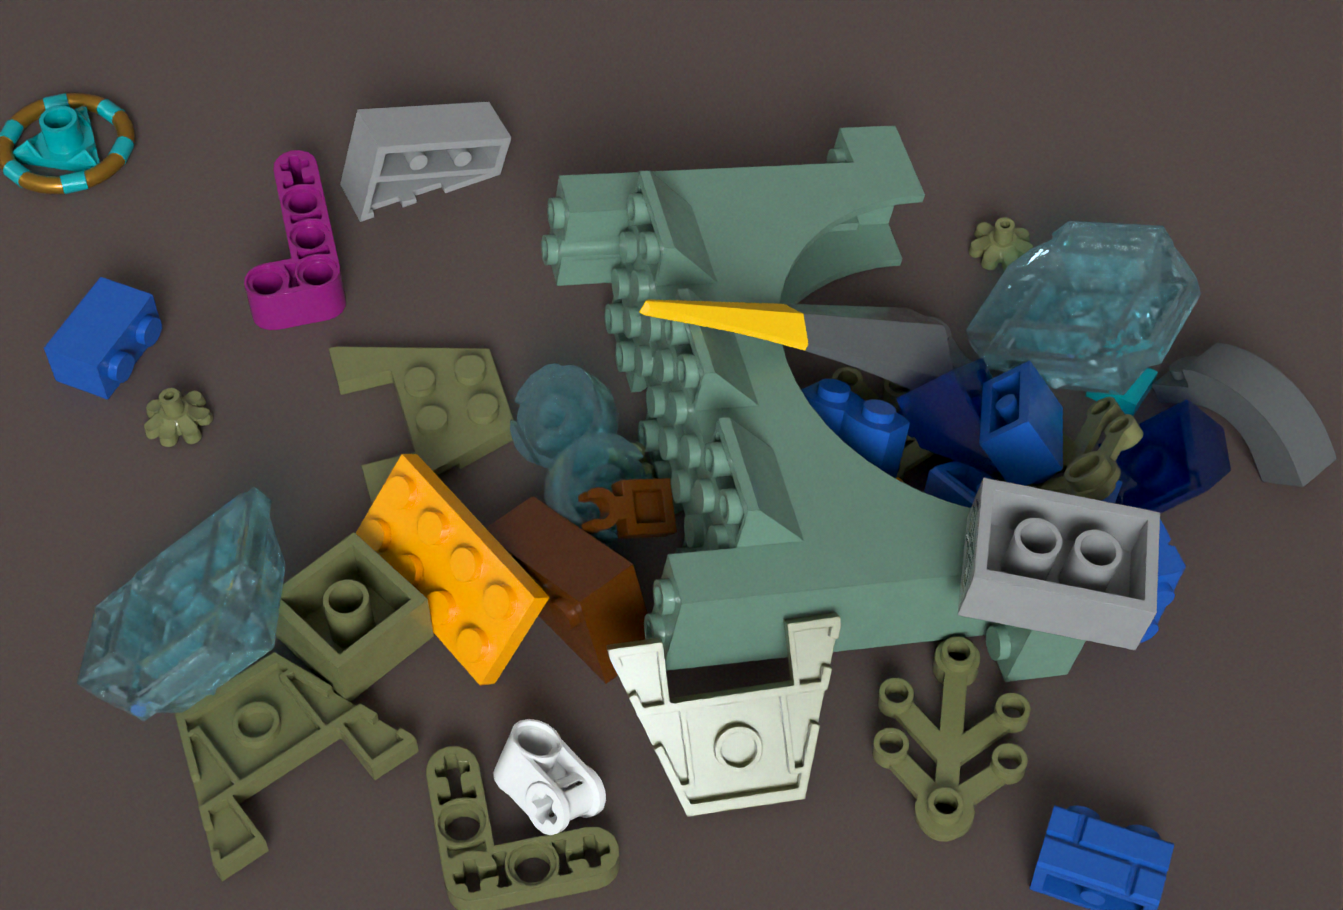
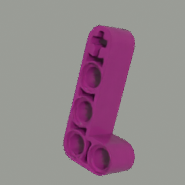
[244,150,346,330]

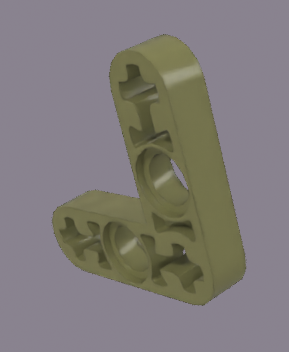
[426,746,620,910]

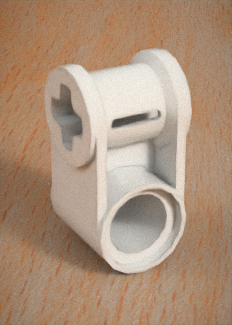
[493,719,606,835]

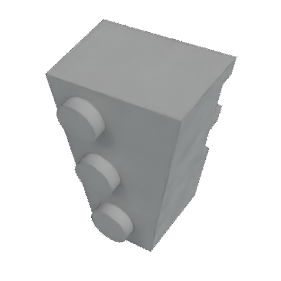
[340,102,511,222]

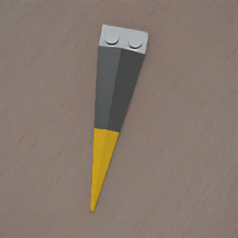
[639,299,983,405]

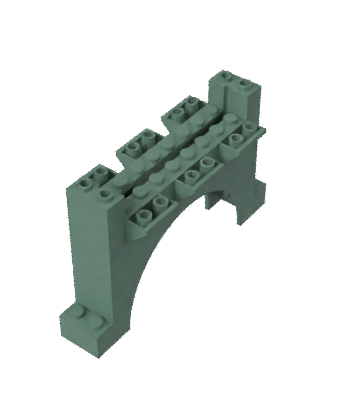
[541,125,1086,682]

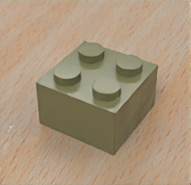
[264,532,434,702]

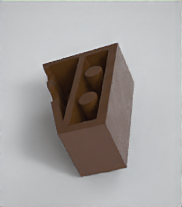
[486,496,648,684]

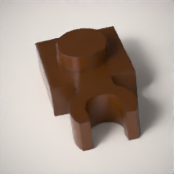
[578,478,677,539]

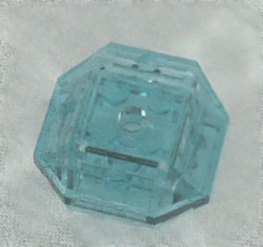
[966,221,1201,395]
[76,487,286,721]

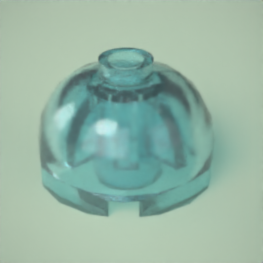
[510,363,618,472]
[544,432,654,544]

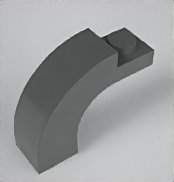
[1152,343,1337,487]

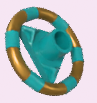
[0,93,135,194]

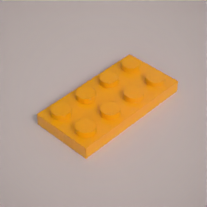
[356,454,550,685]

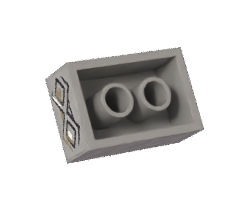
[958,478,1160,650]

